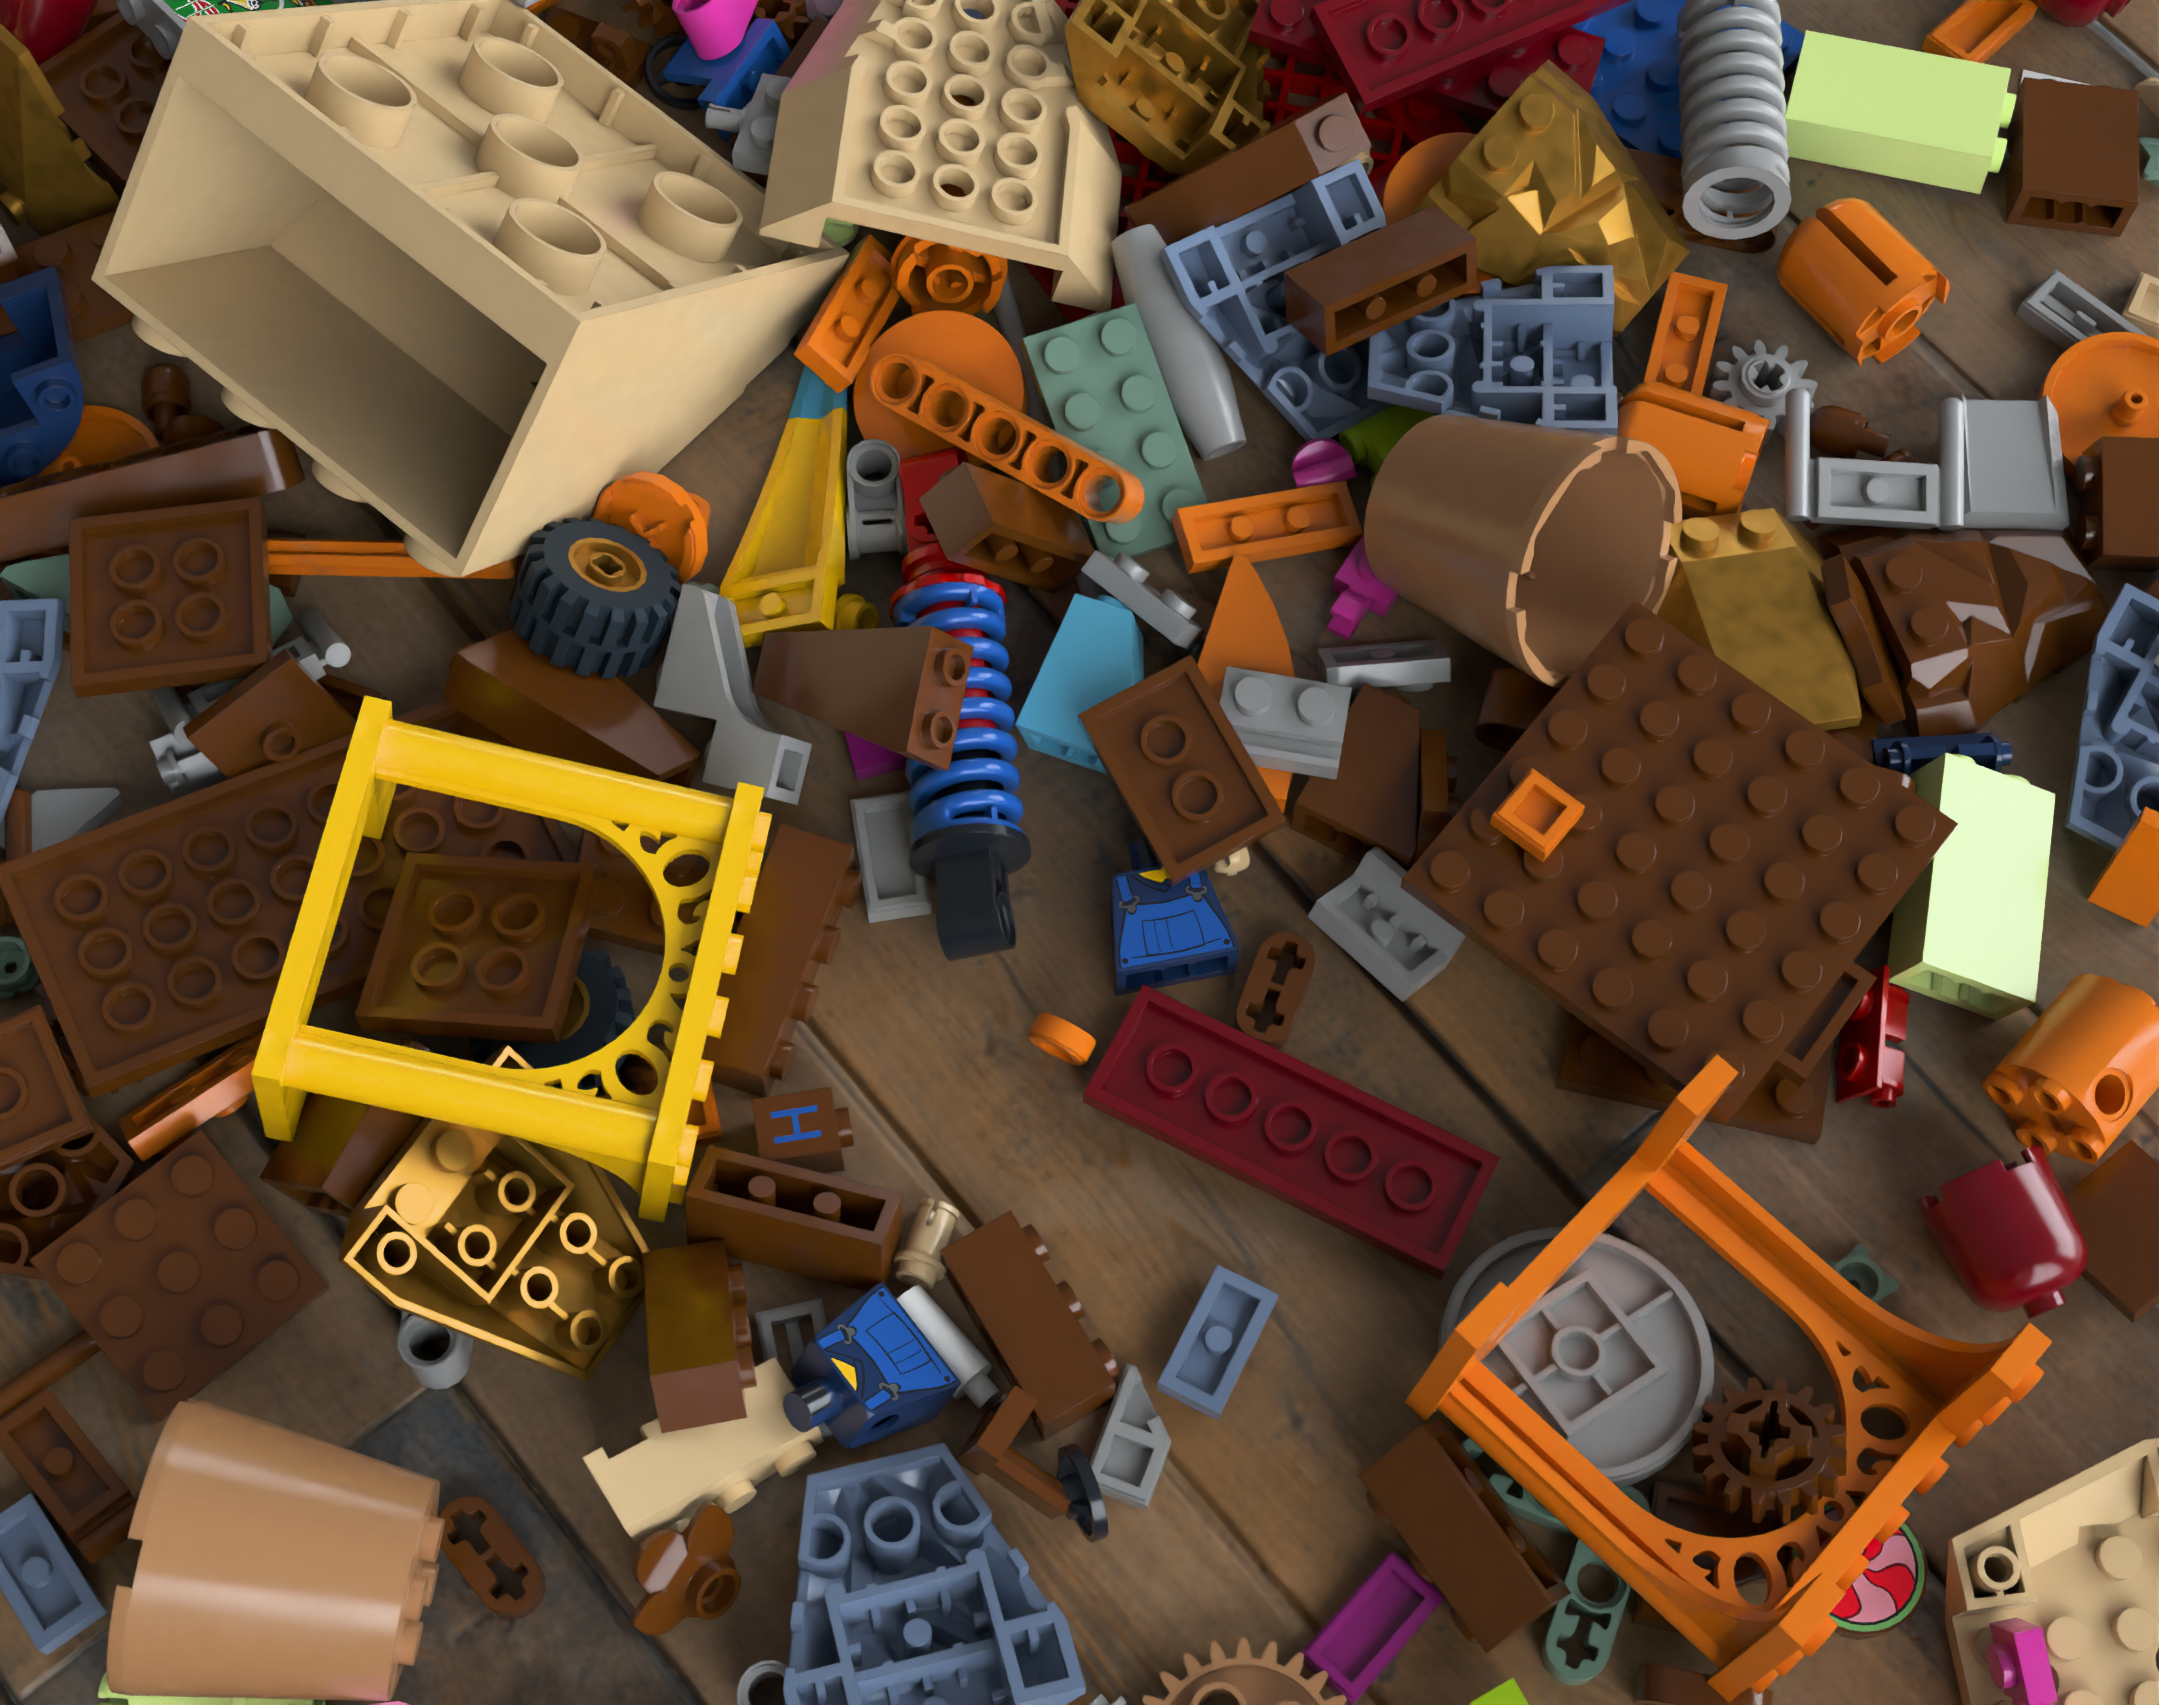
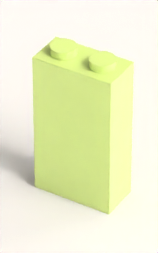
[1785,30,2017,194]
[1887,753,2055,1021]

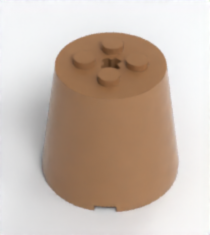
[1364,414,1682,689]
[106,1398,445,1701]

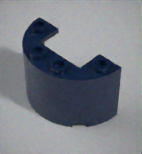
[0,265,84,487]

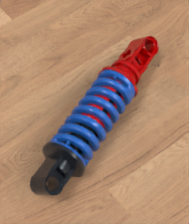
[889,446,1031,961]

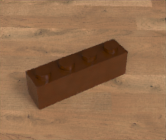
[701,824,863,1098]

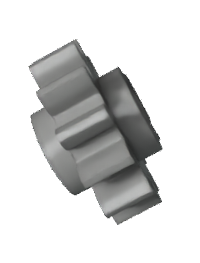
[1707,340,1818,445]

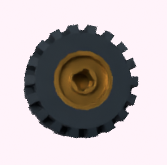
[508,517,681,679]
[468,941,635,1097]

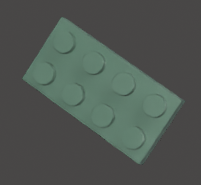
[1020,302,1208,559]

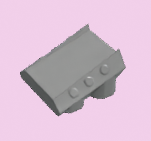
[1931,393,2070,530]

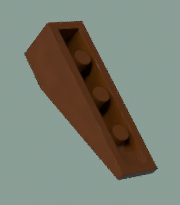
[1124,92,1372,246]

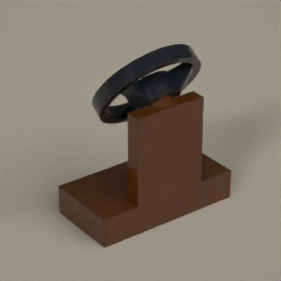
[955,1385,1108,1543]

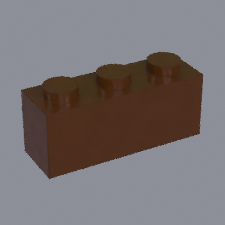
[1284,205,1477,357]
[919,462,1094,594]
[685,1145,903,1292]
[940,1210,1120,1441]
[643,1239,757,1433]
[1358,1419,1571,1653]

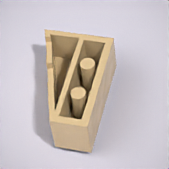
[582,1357,824,1546]

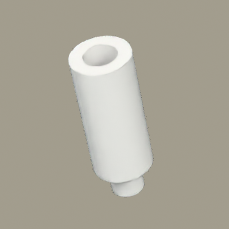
[897,1285,1001,1410]

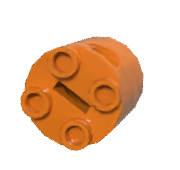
[1982,973,2159,1164]

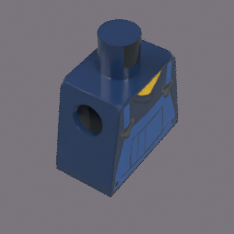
[1110,838,1239,996]
[783,1282,961,1449]

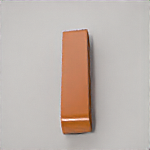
[870,353,1145,524]

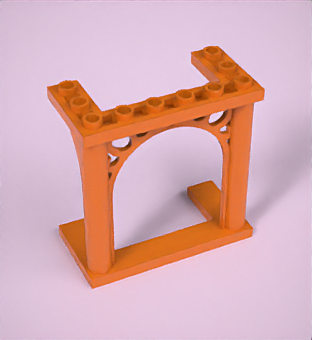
[1405,1054,2052,1703]

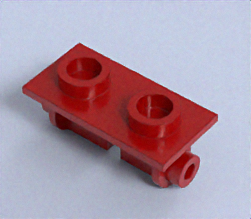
[1835,965,1910,1108]

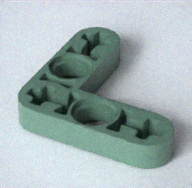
[1462,1438,1651,1686]

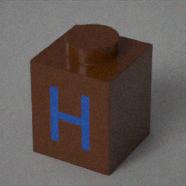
[751,1087,854,1174]

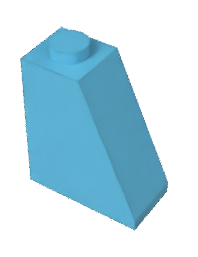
[1015,593,1144,775]

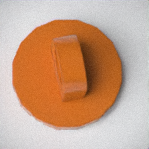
[593,471,711,587]

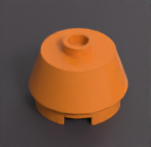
[890,235,1008,315]

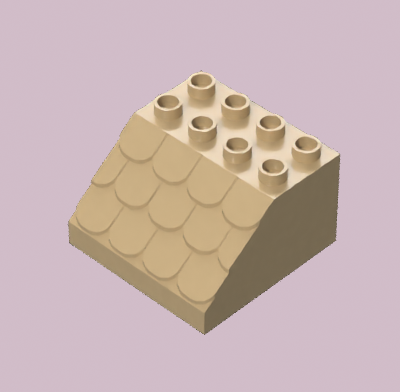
[91,0,850,577]

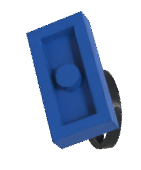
[645,18,792,142]

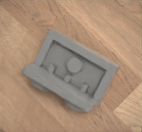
[1307,847,1466,1002]

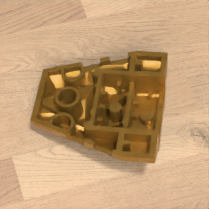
[1411,60,1691,338]

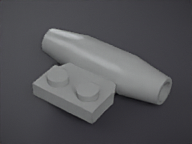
[1077,224,1247,461]

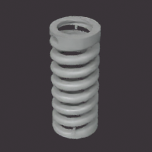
[1676,0,1792,240]

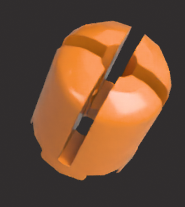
[1777,197,1950,367]
[1617,381,1770,520]

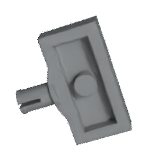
[705,73,792,175]

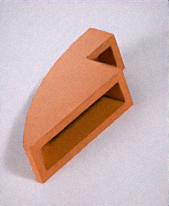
[1197,554,1295,815]

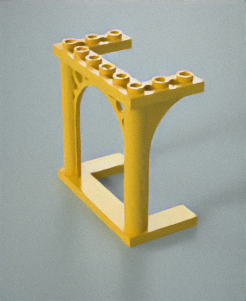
[251,695,772,1223]

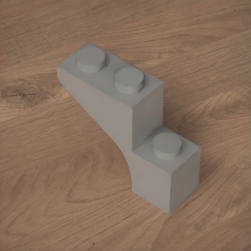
[653,584,812,805]

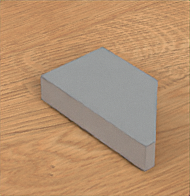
[0,787,126,852]
[1089,1363,1171,1511]

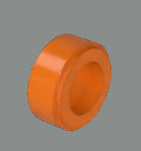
[1028,1012,1097,1066]

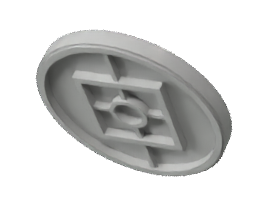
[1438,1227,1714,1488]

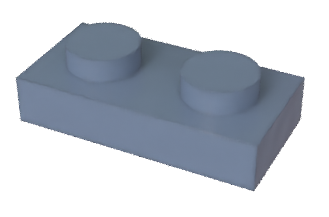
[1156,1264,1279,1421]
[0,1493,110,1655]

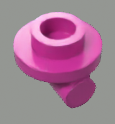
[1291,438,1357,488]

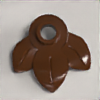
[630,1501,741,1635]

